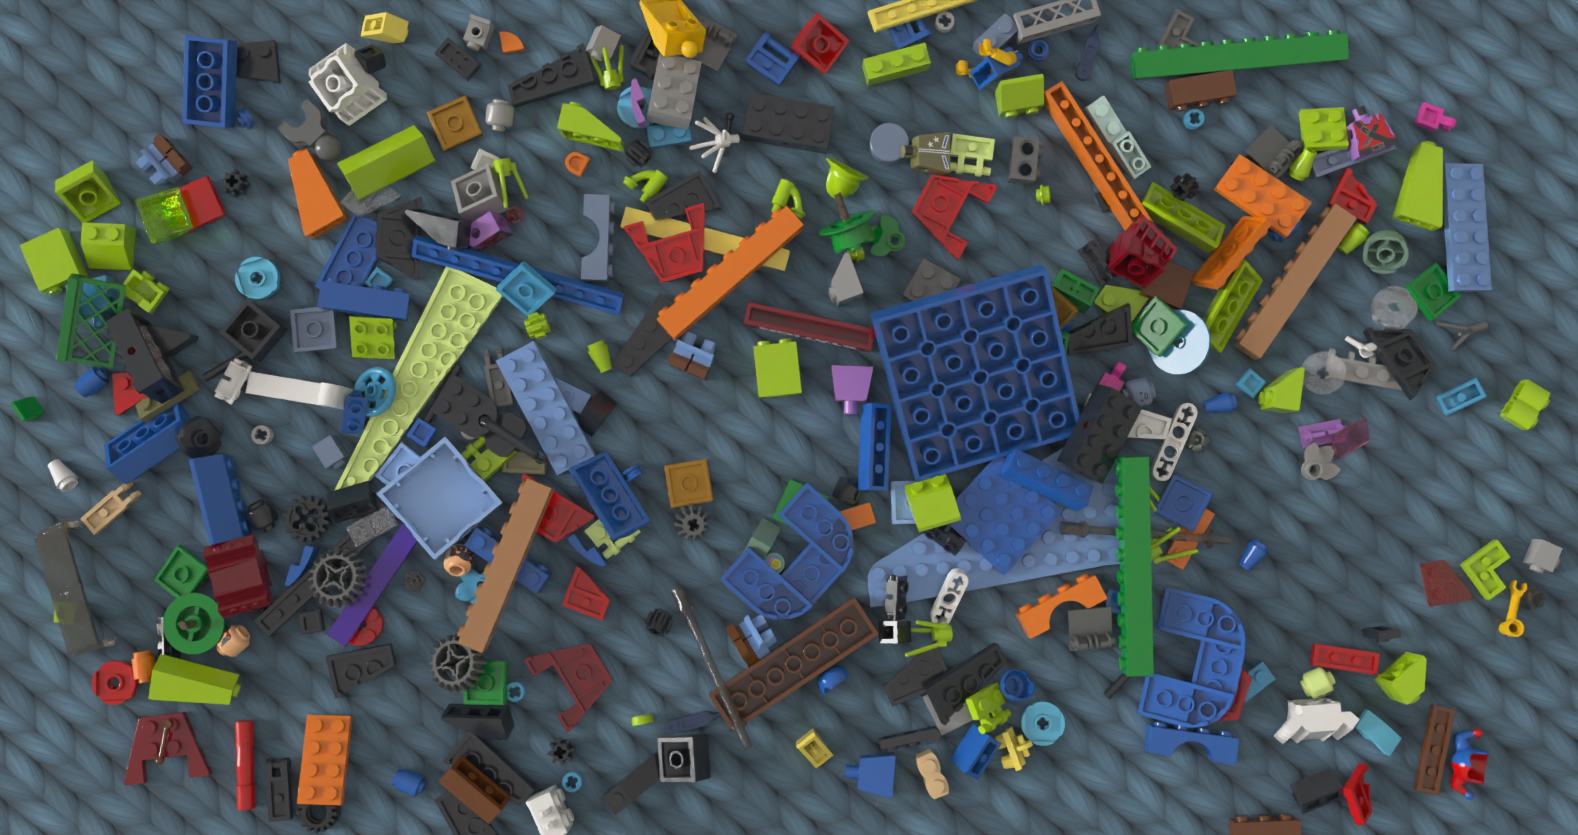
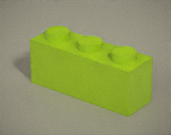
[862,43,931,86]

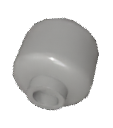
[485,99,515,132]

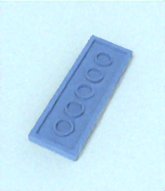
[1443,163,1492,292]
[496,341,596,475]

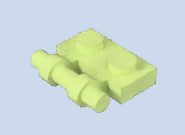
[950,134,995,177]
[585,519,641,559]

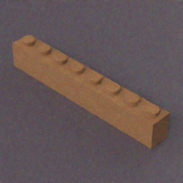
[1233,204,1357,360]
[457,478,555,653]

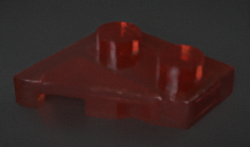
[1420,560,1473,607]

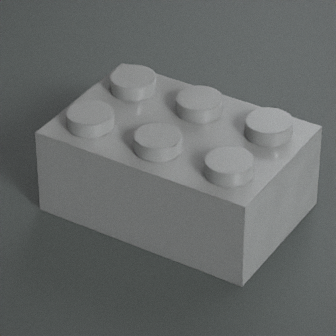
[646,52,702,130]

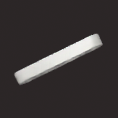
[1150,403,1198,481]

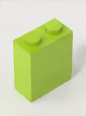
[20,228,89,295]
[753,338,802,399]

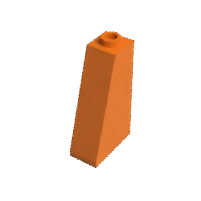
[288,149,349,240]

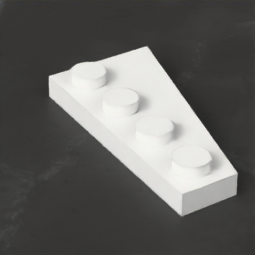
[1083,393,1172,440]

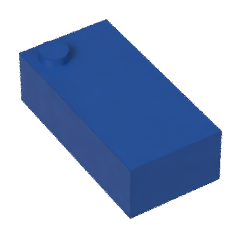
[182,35,238,128]

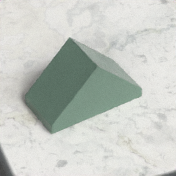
[744,518,781,560]

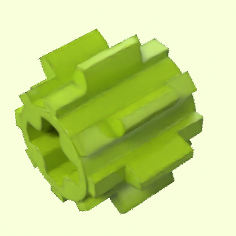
[524,312,551,339]

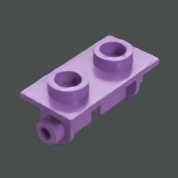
[1298,419,1348,448]

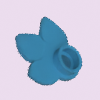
[455,568,486,604]

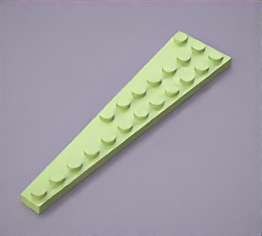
[334,267,503,491]

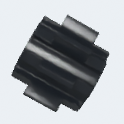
[625,139,653,168]
[221,169,251,197]
[1170,173,1199,201]
[645,608,673,637]
[547,737,576,765]

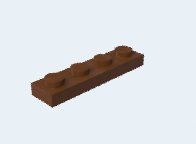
[1414,704,1456,795]

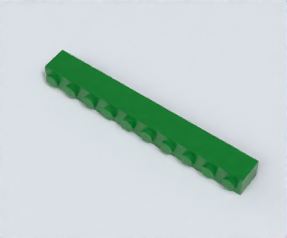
[1130,30,1349,80]
[1114,455,1154,677]

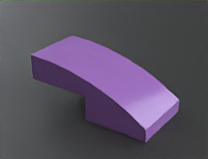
[631,78,647,129]

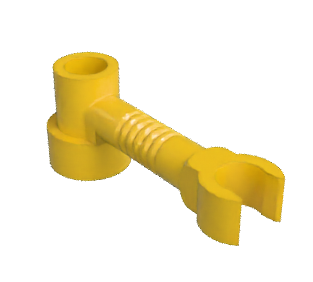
[1499,580,1527,637]

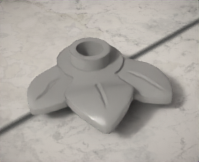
[1301,442,1341,480]

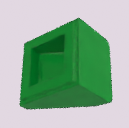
[10,397,45,422]

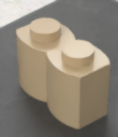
[915,748,949,799]

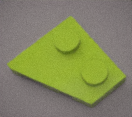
[1092,285,1148,323]

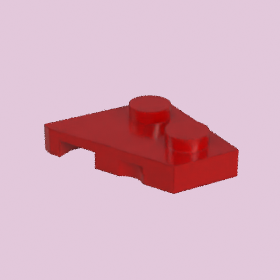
[1327,168,1377,225]
[112,373,148,415]
[562,566,611,620]
[1343,763,1372,825]

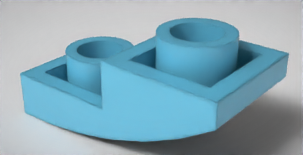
[1355,709,1402,756]

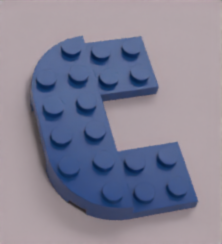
[719,483,853,620]
[1137,587,1247,728]

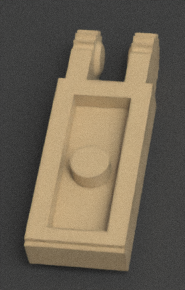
[81,481,142,535]

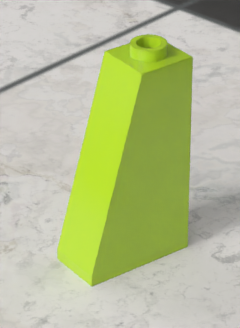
[1392,141,1443,231]
[148,654,241,705]

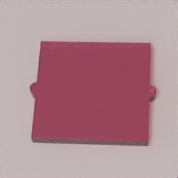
[1331,417,1370,460]

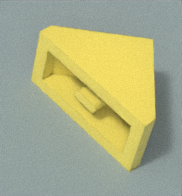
[796,728,834,768]

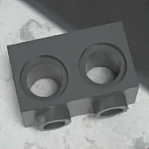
[1007,136,1043,185]

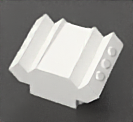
[309,43,387,126]
[1274,698,1360,744]

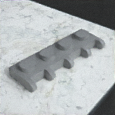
[1324,348,1403,392]

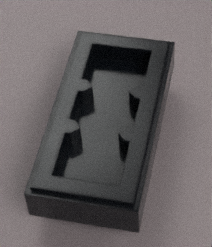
[434,37,482,81]
[1362,625,1401,643]

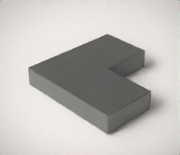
[1156,9,1200,49]

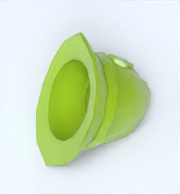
[826,157,869,199]

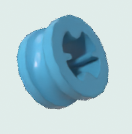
[1183,109,1205,130]
[507,681,526,702]
[562,771,583,792]

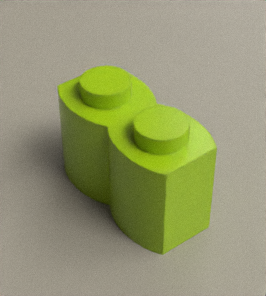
[1499,379,1551,430]

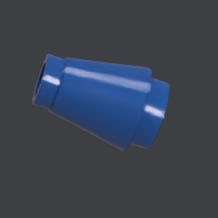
[1203,391,1237,413]
[1239,538,1269,571]

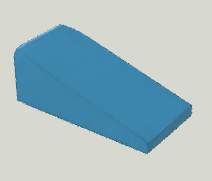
[1435,377,1487,416]

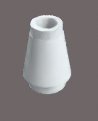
[48,459,78,492]

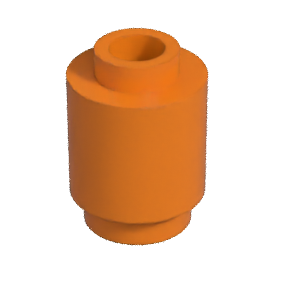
[131,650,156,683]

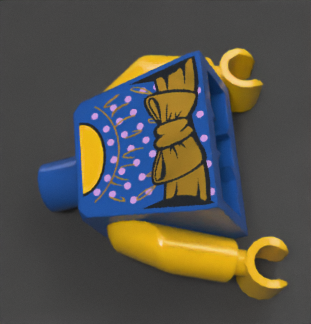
[956,39,1023,91]

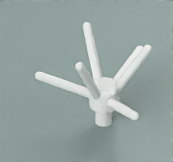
[689,117,740,173]

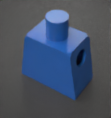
[845,752,896,798]

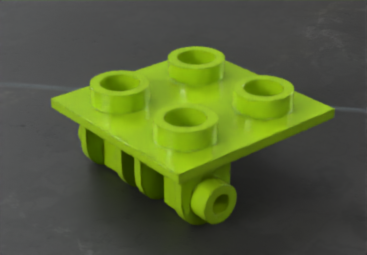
[349,316,397,359]

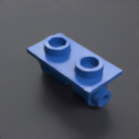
[340,390,368,434]

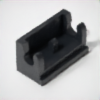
[629,28,660,80]
[327,481,378,523]
[1290,768,1343,814]

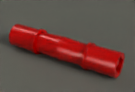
[234,720,256,811]

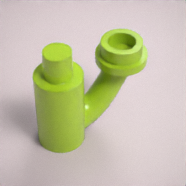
[623,170,668,204]
[771,179,806,220]

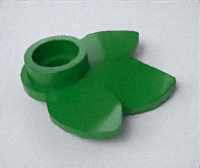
[870,214,906,257]

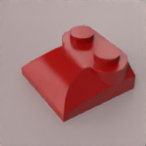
[791,13,850,75]

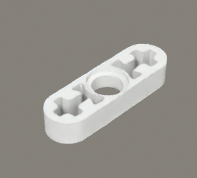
[930,568,968,625]

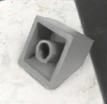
[451,163,509,223]
[828,252,863,307]

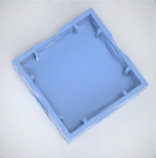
[376,437,503,560]

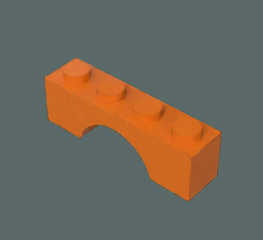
[1015,573,1108,639]

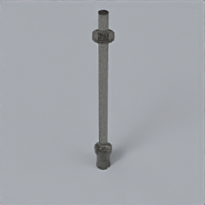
[1060,520,1233,549]
[671,587,753,750]

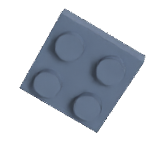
[290,307,339,353]

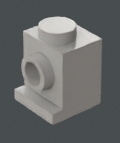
[463,14,495,51]

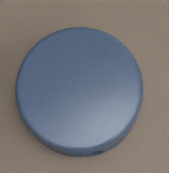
[869,123,909,165]

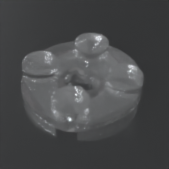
[1371,286,1417,329]
[1302,351,1347,395]

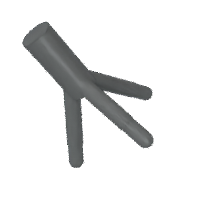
[1436,321,1488,351]

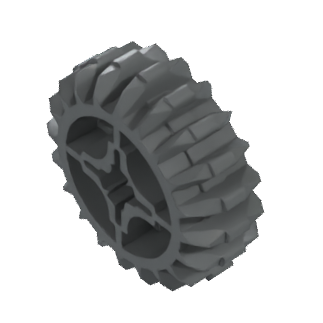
[308,548,369,608]
[428,633,487,693]

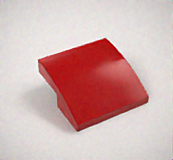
[167,176,226,234]

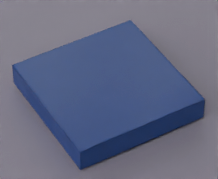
[1154,474,1214,533]

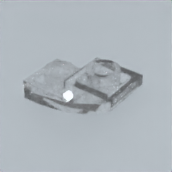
[346,506,398,547]

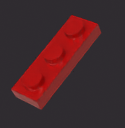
[1310,643,1380,675]

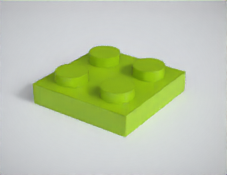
[1299,107,1349,151]

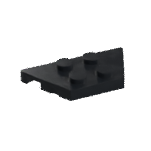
[375,197,423,280]
[1363,327,1437,401]

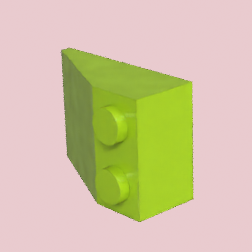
[557,102,626,152]

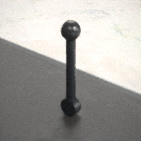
[722,113,734,157]

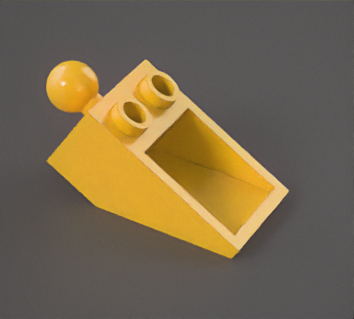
[640,0,706,58]

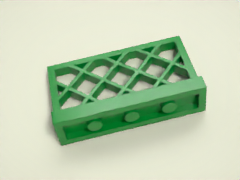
[56,273,126,368]

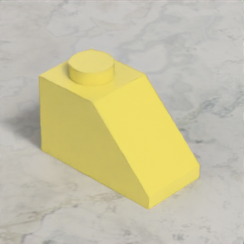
[361,12,409,44]

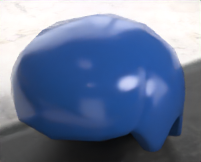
[817,665,849,696]
[1000,669,1035,702]

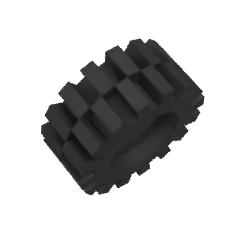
[297,804,341,833]

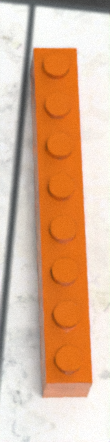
[1044,81,1154,230]
[657,206,804,341]

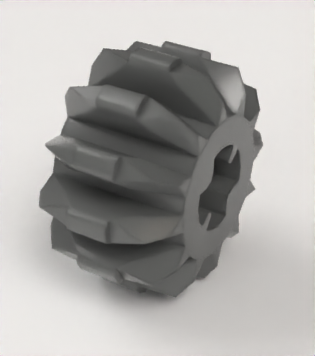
[674,504,711,541]

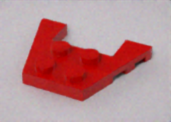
[911,174,997,260]
[624,203,705,283]

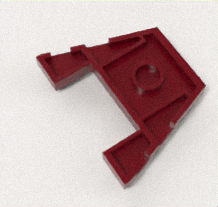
[524,643,613,733]
[124,712,212,786]

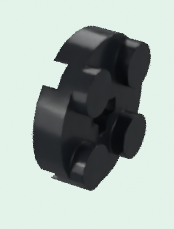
[176,415,222,459]

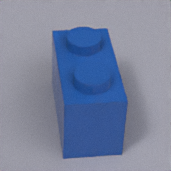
[949,724,1002,780]

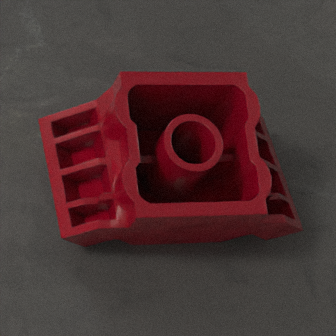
[1106,213,1178,288]
[203,535,272,618]

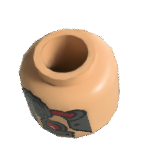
[443,544,474,576]
[216,625,250,657]

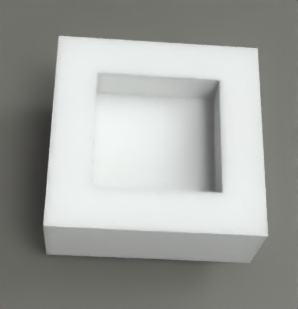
[471,148,500,170]

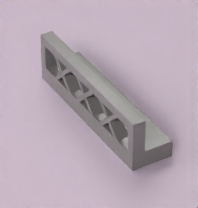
[1013,0,1101,45]

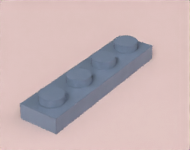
[1311,145,1396,179]

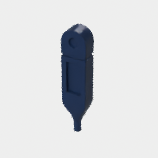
[1076,25,1100,81]
[665,711,722,734]

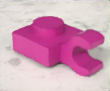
[1414,102,1457,131]
[1098,362,1126,392]

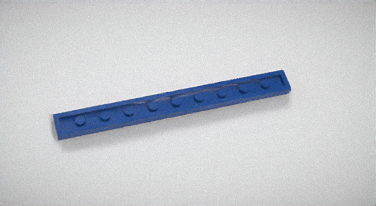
[412,235,625,315]

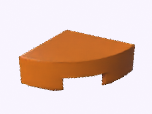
[499,32,525,55]

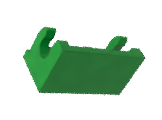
[1052,269,1100,313]

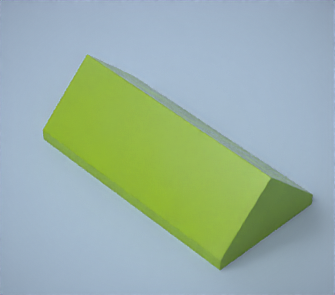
[337,125,435,201]
[1140,182,1226,254]
[1202,260,1263,353]

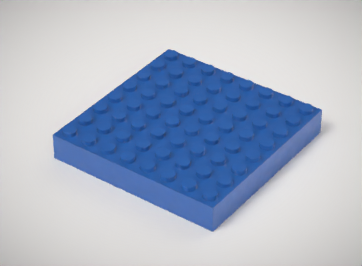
[870,264,1079,482]

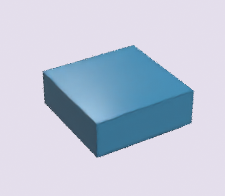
[364,267,395,290]
[1235,368,1266,399]

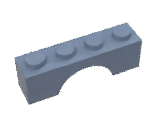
[581,194,616,283]

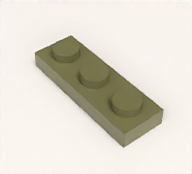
[135,370,200,423]

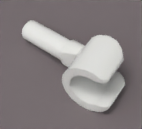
[1345,336,1377,358]

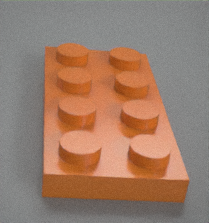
[1214,154,1312,239]
[1191,216,1272,290]
[297,715,353,806]

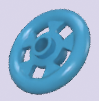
[354,367,396,417]

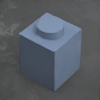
[312,435,350,470]

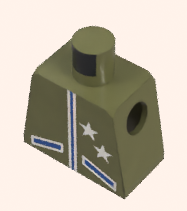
[900,132,951,176]

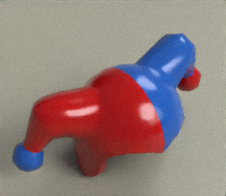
[1450,728,1489,800]

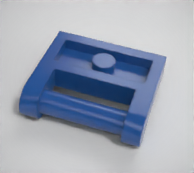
[887,18,932,50]
[745,32,800,87]

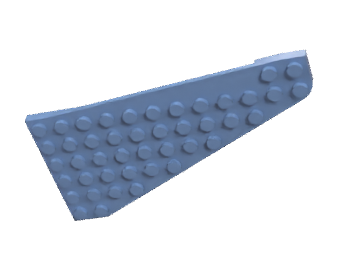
[868,447,1120,607]

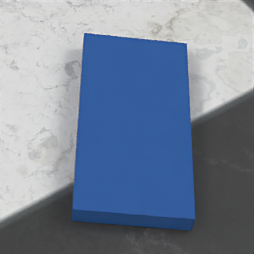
[315,211,379,289]

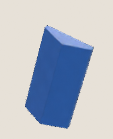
[569,451,650,541]

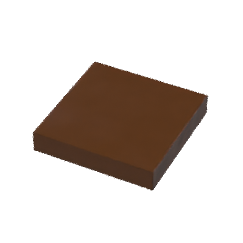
[1139,262,1194,310]

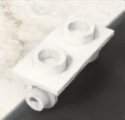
[215,358,252,405]

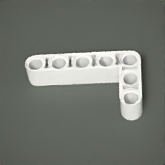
[245,372,353,409]

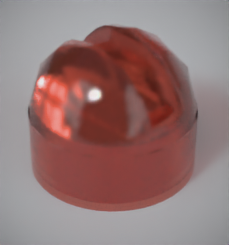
[506,206,525,223]

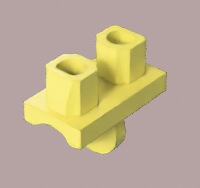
[995,726,1033,771]

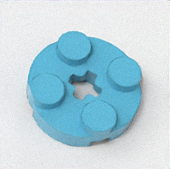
[617,87,653,130]
[235,257,281,300]
[1020,701,1065,746]

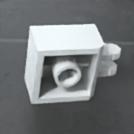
[526,784,574,835]

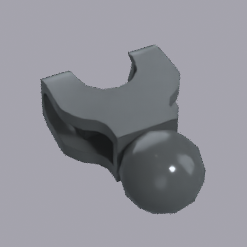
[278,99,342,162]

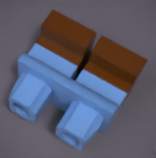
[136,133,193,187]
[667,331,716,381]
[726,615,778,667]

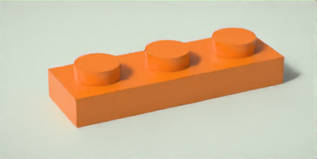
[1164,509,1215,570]

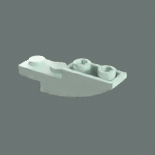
[1084,96,1151,179]

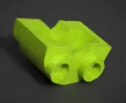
[118,269,170,314]

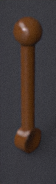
[155,719,173,765]

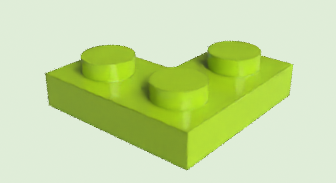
[1459,539,1510,600]

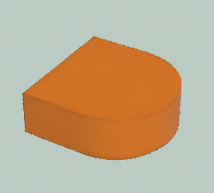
[565,152,591,178]

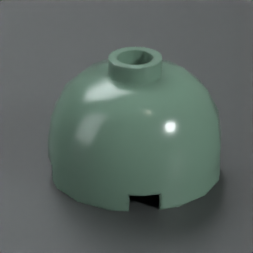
[1363,230,1409,274]

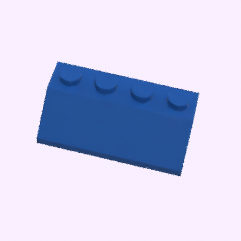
[104,402,191,484]
[189,454,251,545]

